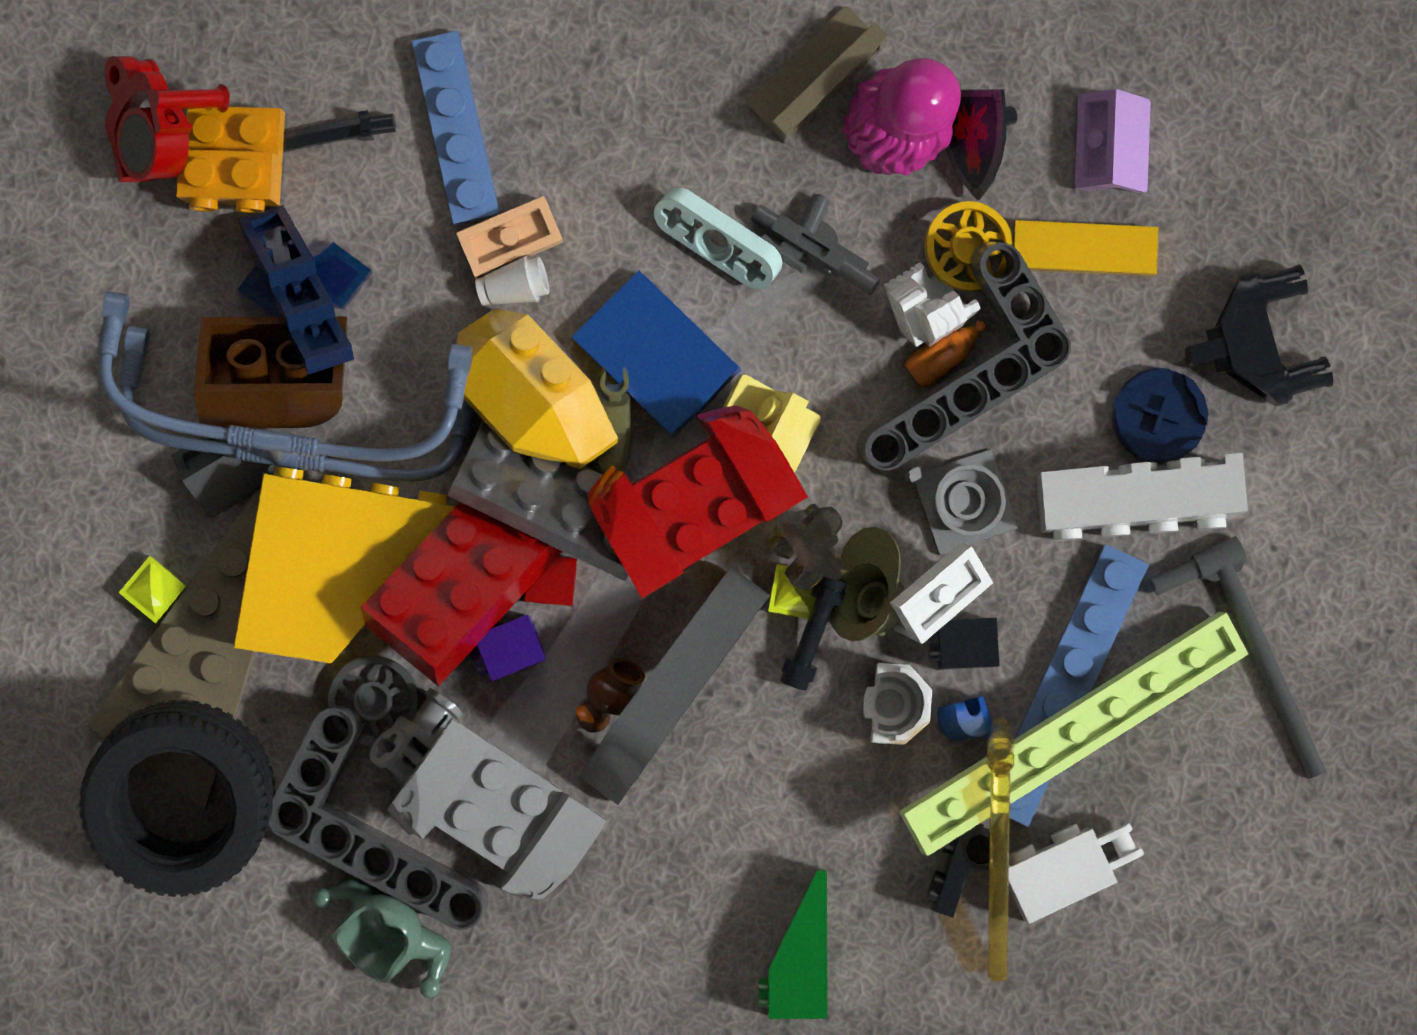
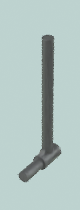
[1149,536,1326,779]

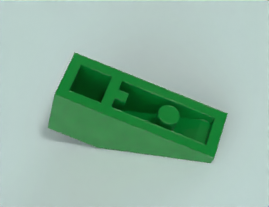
[758,869,828,1019]

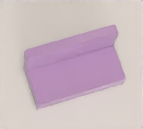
[1074,89,1151,193]

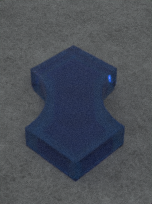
[238,242,373,317]

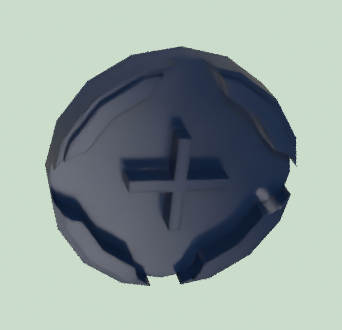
[1111,367,1209,464]

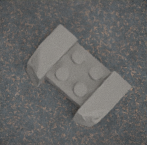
[387,718,607,900]

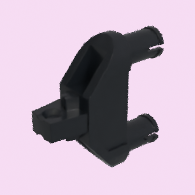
[1184,264,1333,406]

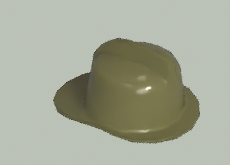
[830,527,905,641]

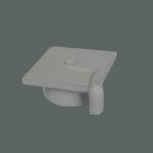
[904,449,1018,555]

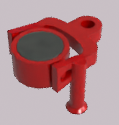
[104,56,230,183]

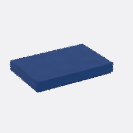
[572,270,741,438]

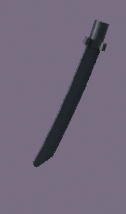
[283,110,396,152]

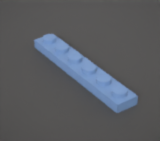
[997,544,1149,827]

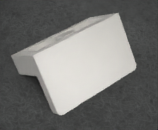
[890,542,993,644]

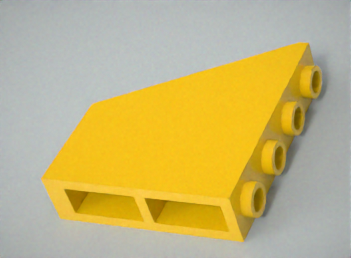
[234,466,455,664]

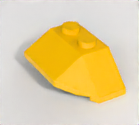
[456,308,618,469]

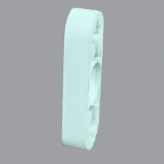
[654,187,782,289]

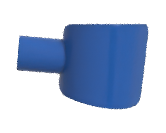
[937,696,1010,748]

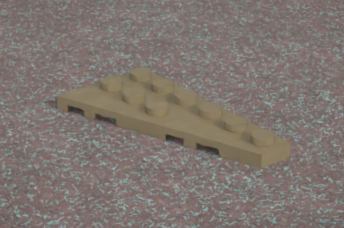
[87,490,260,810]

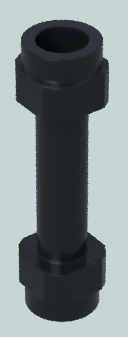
[780,572,848,690]

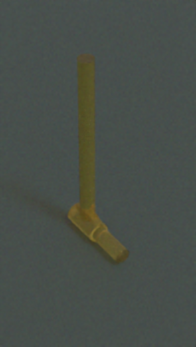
[987,718,1015,981]

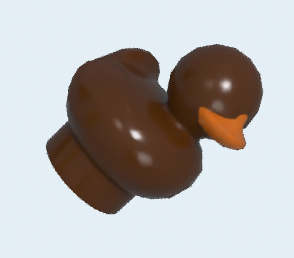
[576,658,645,733]

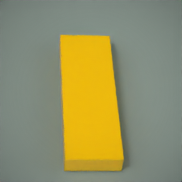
[1013,220,1158,277]

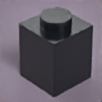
[927,618,1000,670]

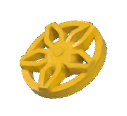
[924,201,1014,292]

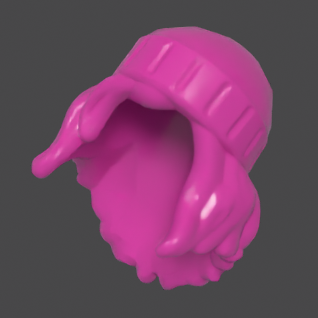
[842,58,961,176]

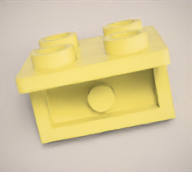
[708,374,821,473]

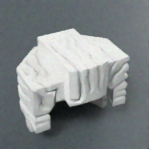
[883,262,981,347]
[862,663,932,745]

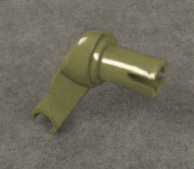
[585,367,632,475]

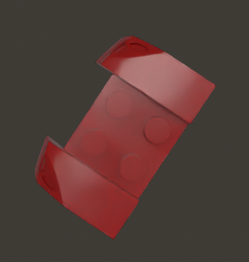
[587,405,808,598]

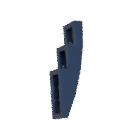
[238,205,354,375]

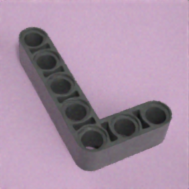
[857,242,1071,470]
[579,567,770,805]
[268,704,489,930]

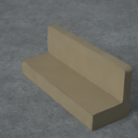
[747,6,888,143]

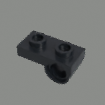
[927,823,1003,918]

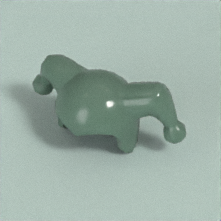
[313,875,451,998]

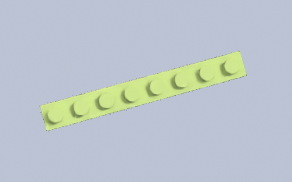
[899,612,1248,856]

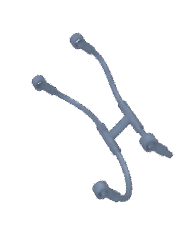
[97,291,474,482]

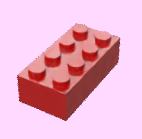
[361,502,563,686]

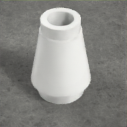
[475,255,549,306]

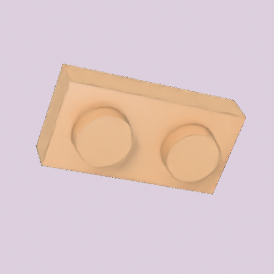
[456,196,563,278]

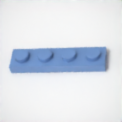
[412,30,500,227]

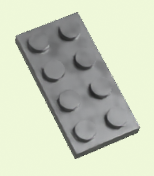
[447,420,628,581]

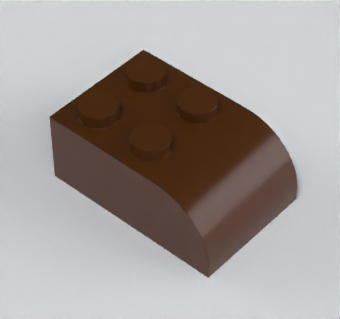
[193,316,348,429]

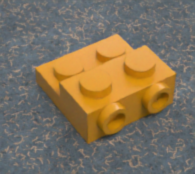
[176,107,285,213]

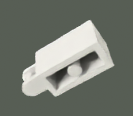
[1000,823,1144,924]

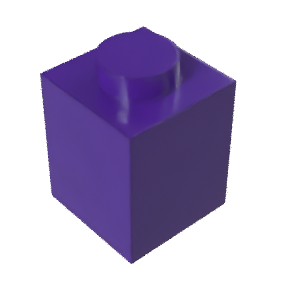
[471,614,548,682]

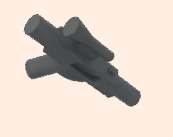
[751,194,880,295]

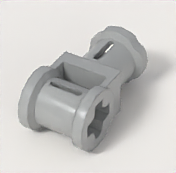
[370,688,463,787]

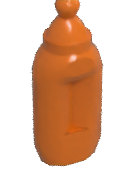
[903,321,986,388]

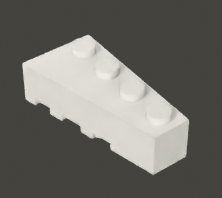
[1036,453,1248,541]

